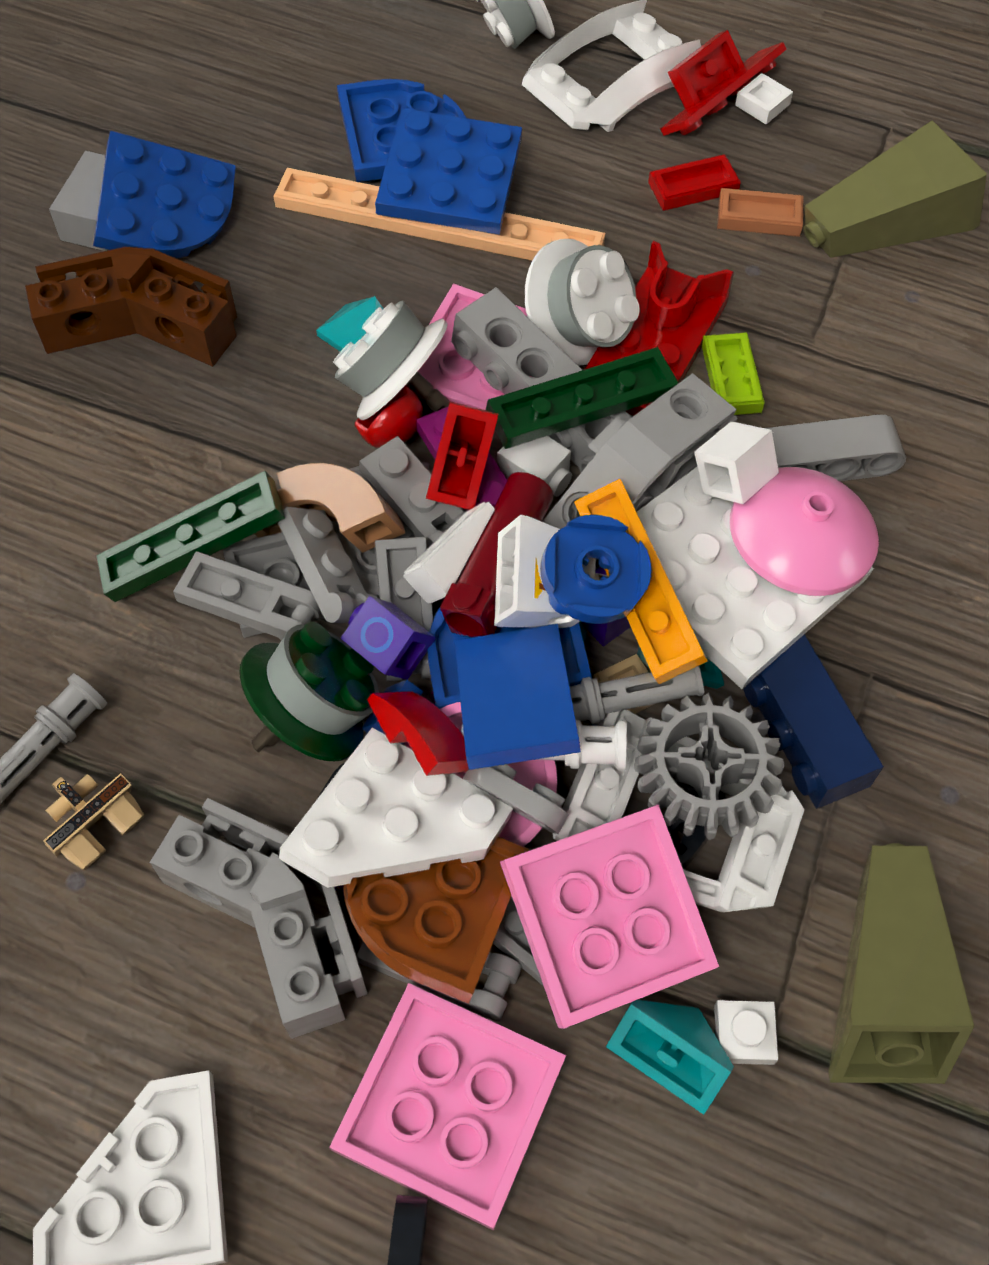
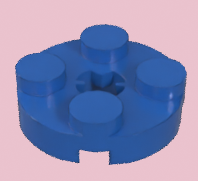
[540,515,651,624]

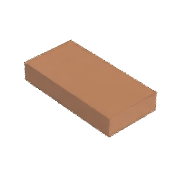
[717,188,803,237]

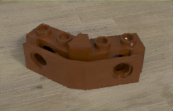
[25,247,237,367]

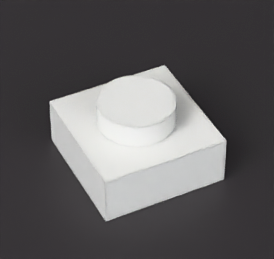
[735,73,793,124]
[714,1000,778,1065]

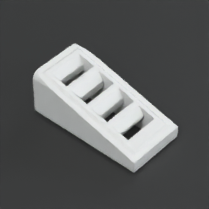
[403,502,495,604]

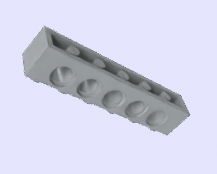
[451,287,632,472]

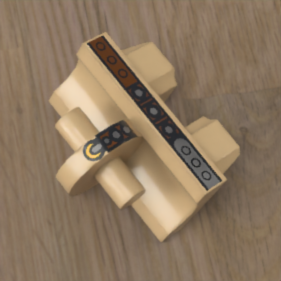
[43,773,144,871]

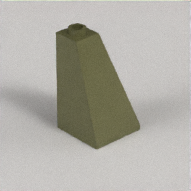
[803,120,987,258]
[828,843,974,1084]

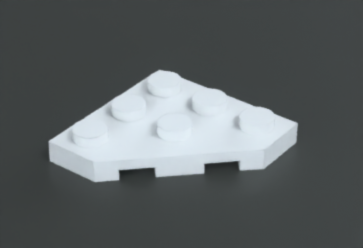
[279,727,513,888]
[33,1070,228,1265]

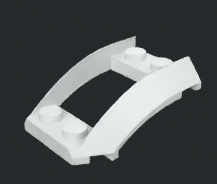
[522,0,701,132]
[552,709,805,912]

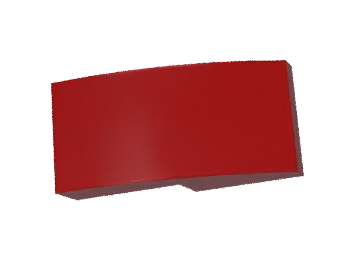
[367,691,469,776]

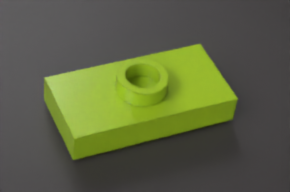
[701,332,765,415]

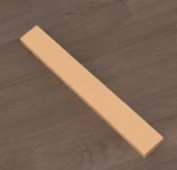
[274,168,606,261]

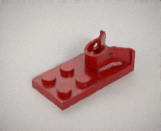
[584,241,734,416]

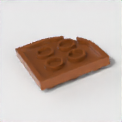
[343,837,529,1004]

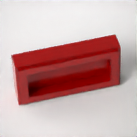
[648,154,741,211]

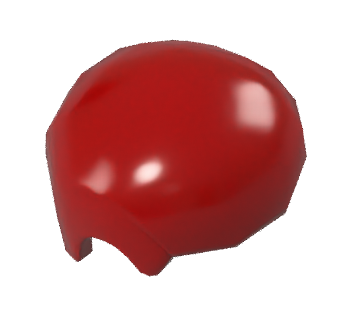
[355,385,423,448]

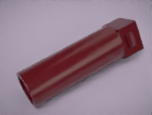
[440,472,554,637]

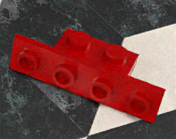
[660,30,787,136]

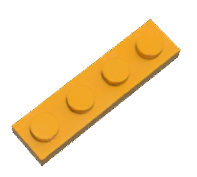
[574,479,708,684]

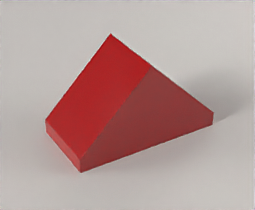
[426,401,499,510]

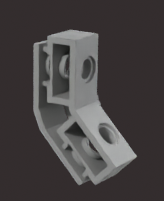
[542,373,738,570]
[150,798,367,1039]

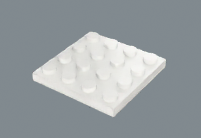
[637,467,874,689]

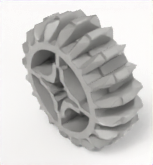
[634,692,784,840]

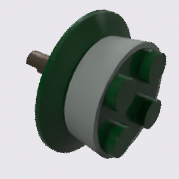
[239,622,379,762]

